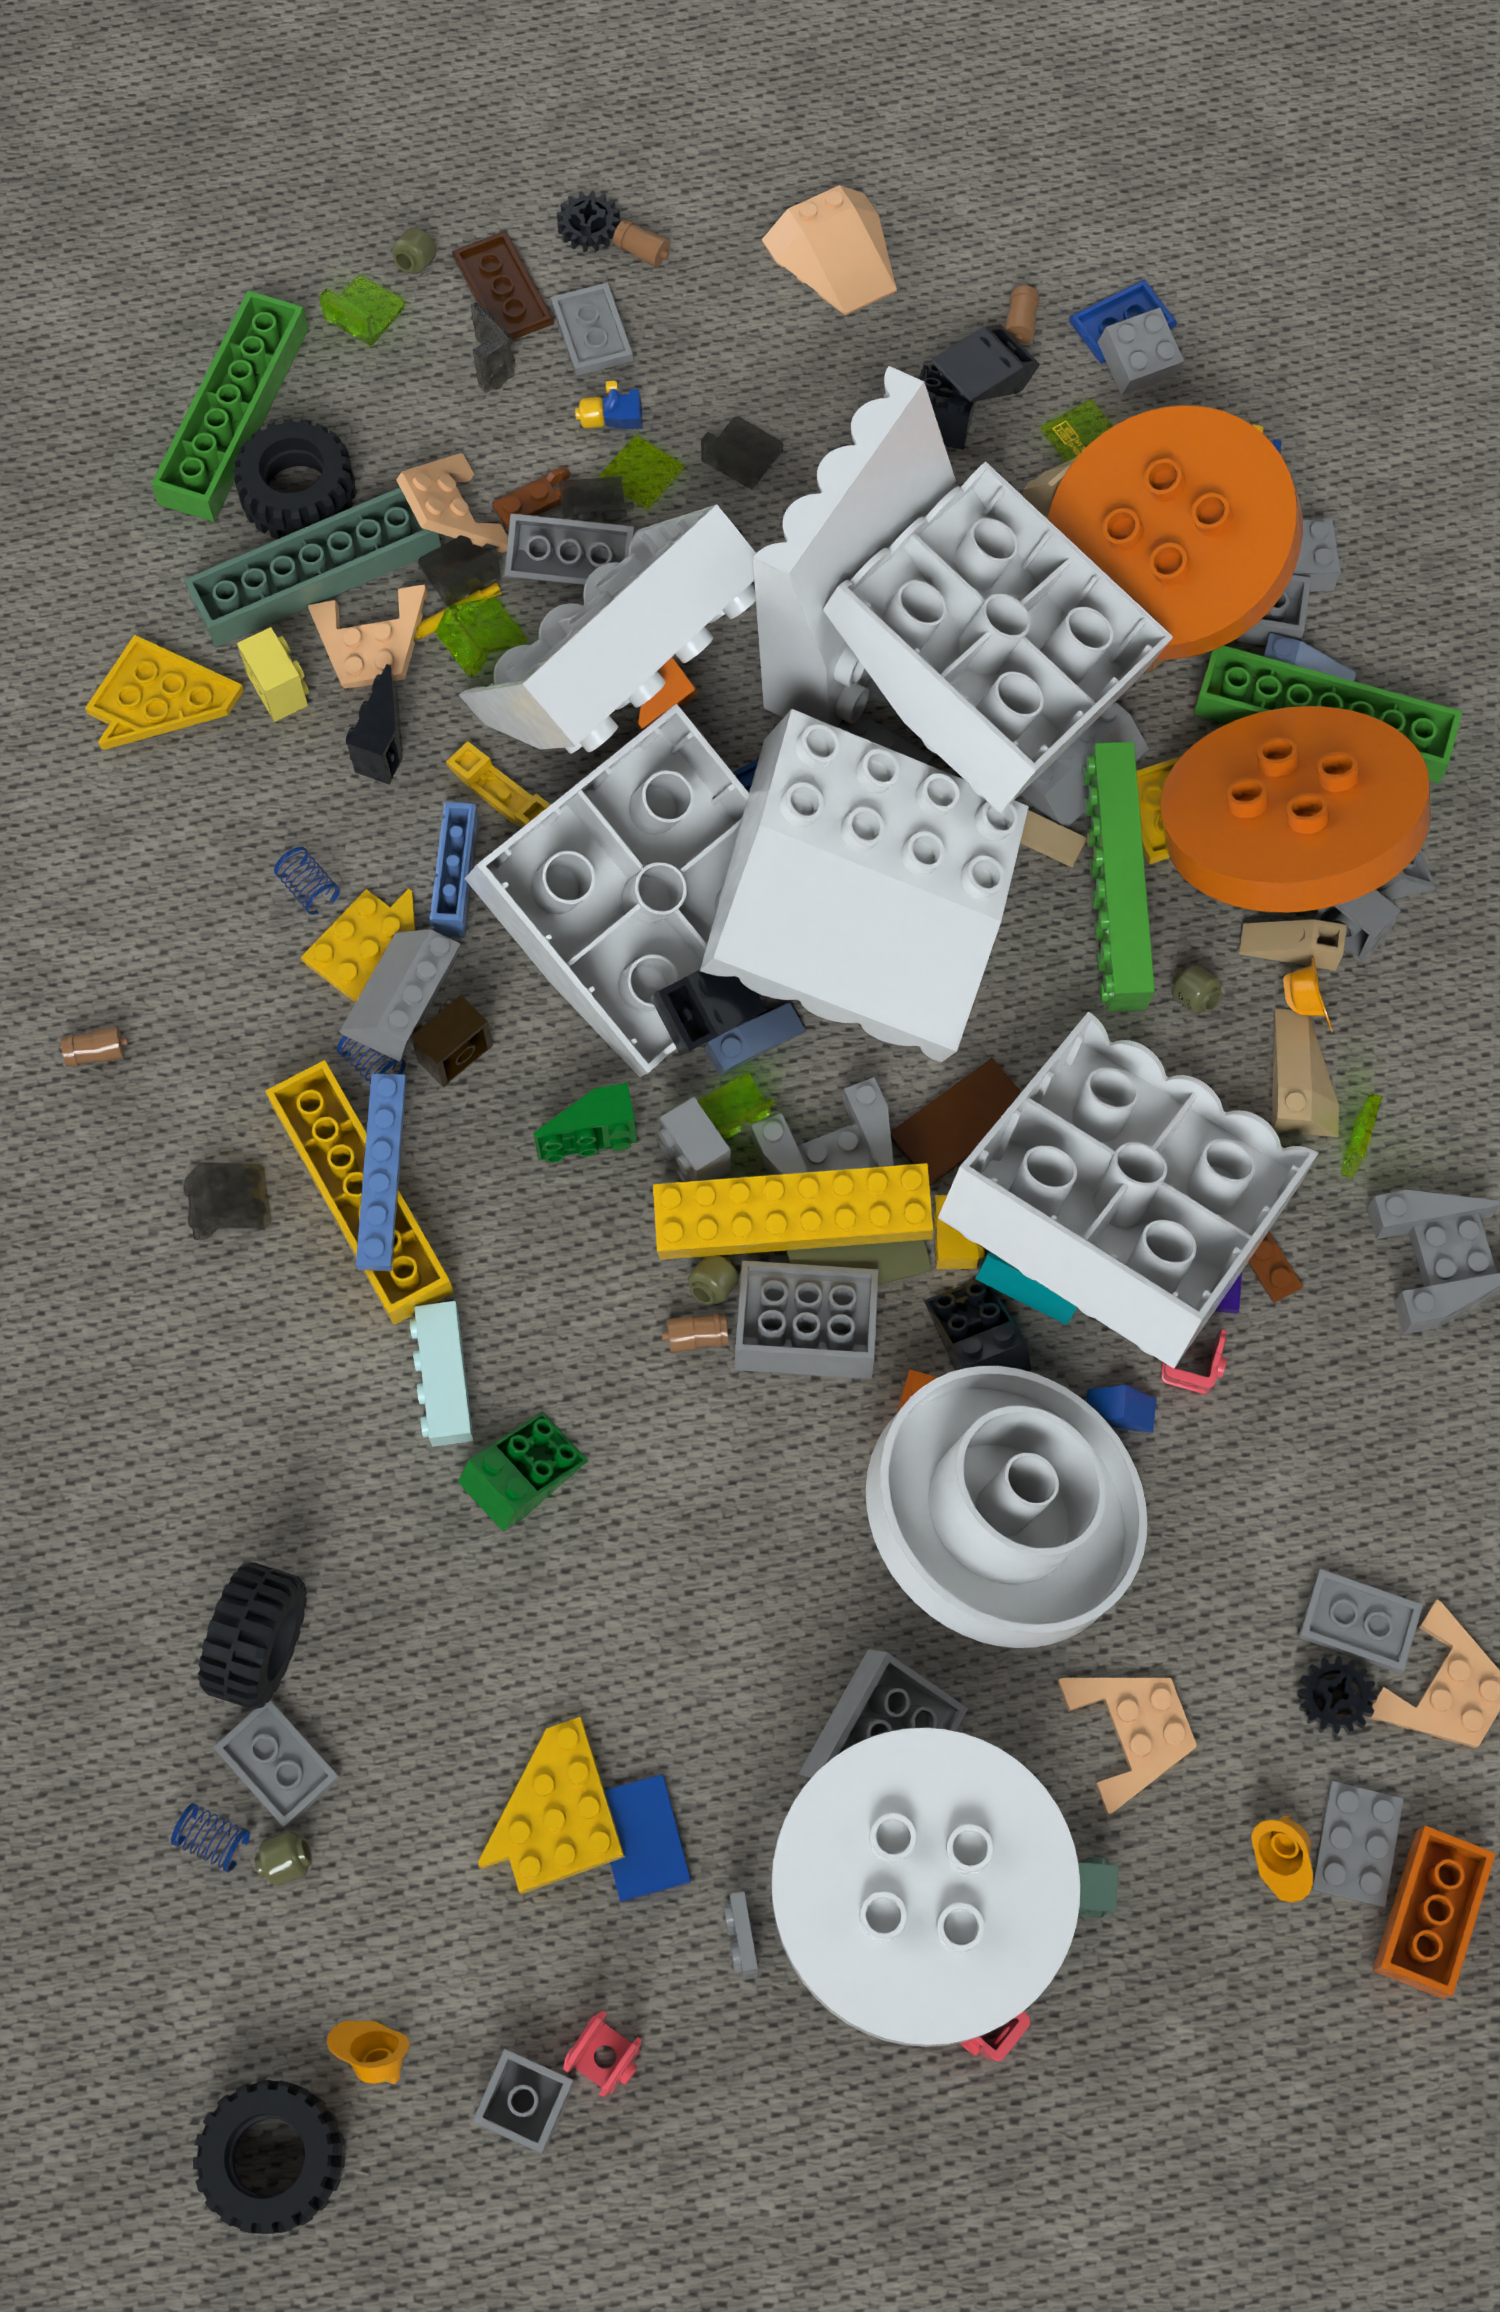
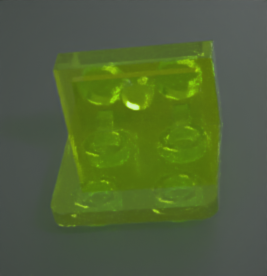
[319,276,405,347]
[435,598,527,677]
[697,1071,777,1139]

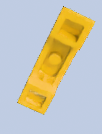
[446,741,551,828]

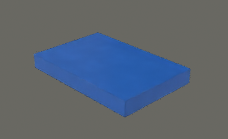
[1069,279,1177,364]
[604,1774,691,1902]

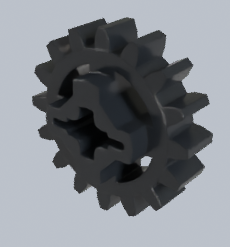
[557,191,620,252]
[1297,1656,1377,1737]

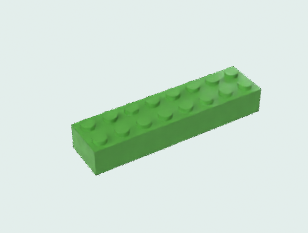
[151,290,309,522]
[1193,646,1463,783]
[1082,741,1155,1012]

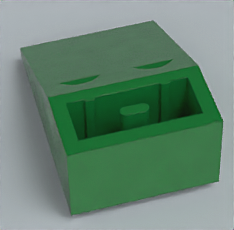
[533,1083,637,1163]
[458,1411,588,1532]

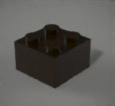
[410,995,493,1088]

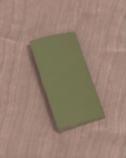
[784,1240,932,1286]

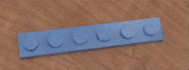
[356,1074,407,1271]

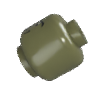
[392,228,436,274]
[1172,965,1222,1014]
[688,1255,739,1305]
[254,1832,312,1886]

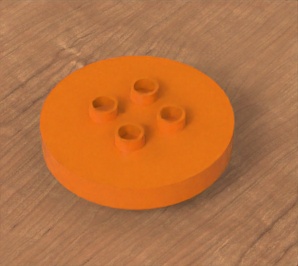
[1048,405,1303,660]
[1160,706,1431,913]

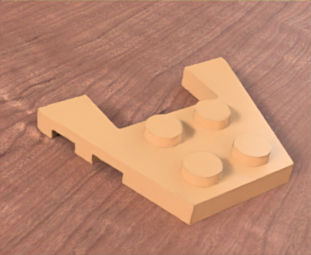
[396,453,508,553]
[308,584,429,688]
[1368,1599,1500,1748]
[1058,1678,1197,1815]

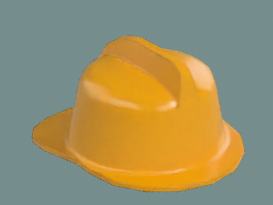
[1283,957,1333,1033]
[1251,1815,1313,1903]
[327,2021,410,2084]

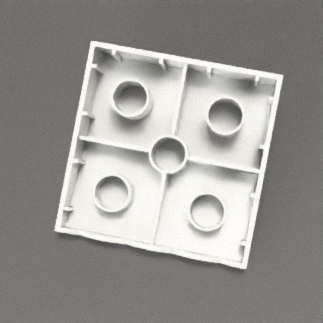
[753,366,956,727]
[823,461,1173,813]
[459,504,756,754]
[464,704,749,1077]
[700,709,1029,1062]
[938,1012,1319,1369]

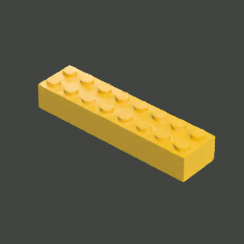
[265,1060,454,1326]
[653,1163,933,1260]

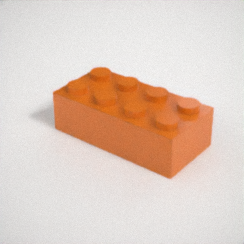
[1372,1825,1496,1999]

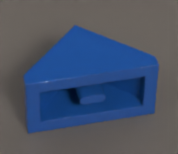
[1086,1385,1156,1433]

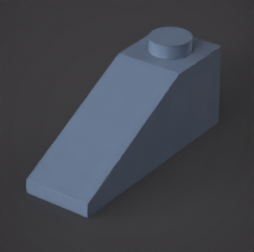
[1263,633,1356,681]
[704,1003,806,1077]

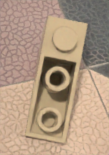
[1239,919,1347,971]

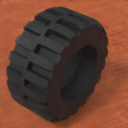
[233,419,356,539]
[198,1562,307,1709]
[193,2080,345,2234]

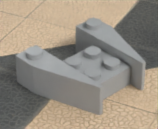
[751,1077,894,1175]
[1367,1190,1500,1335]

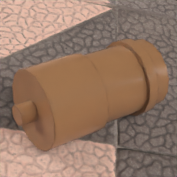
[613,220,670,268]
[1005,285,1039,344]
[61,1026,128,1067]
[662,1313,729,1353]

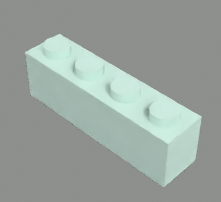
[410,1301,474,1447]

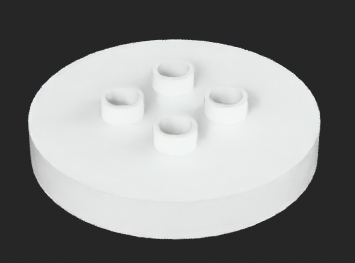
[866,1366,1147,1648]
[772,1728,1080,2047]

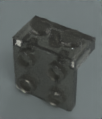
[470,302,515,393]
[701,417,784,490]
[559,476,634,522]
[418,535,501,607]
[183,1162,271,1240]

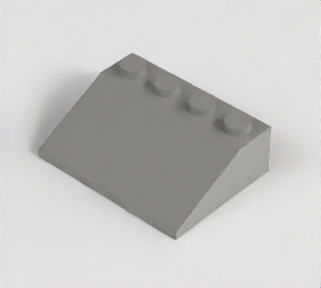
[735,1260,879,1379]
[798,1649,968,1781]

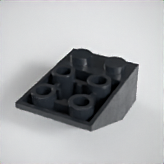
[931,324,1040,402]
[919,364,976,450]
[346,664,402,785]
[649,970,767,1056]
[924,1280,1031,1371]

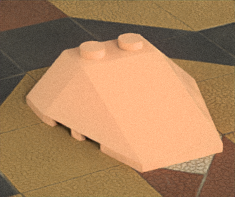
[762,185,897,315]

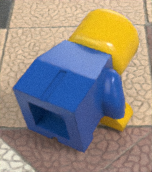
[575,381,643,429]

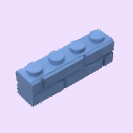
[430,802,479,937]

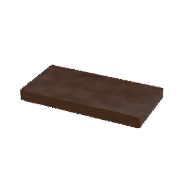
[452,231,554,345]
[891,1058,1021,1186]

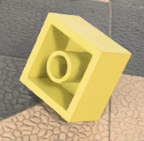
[237,627,309,722]

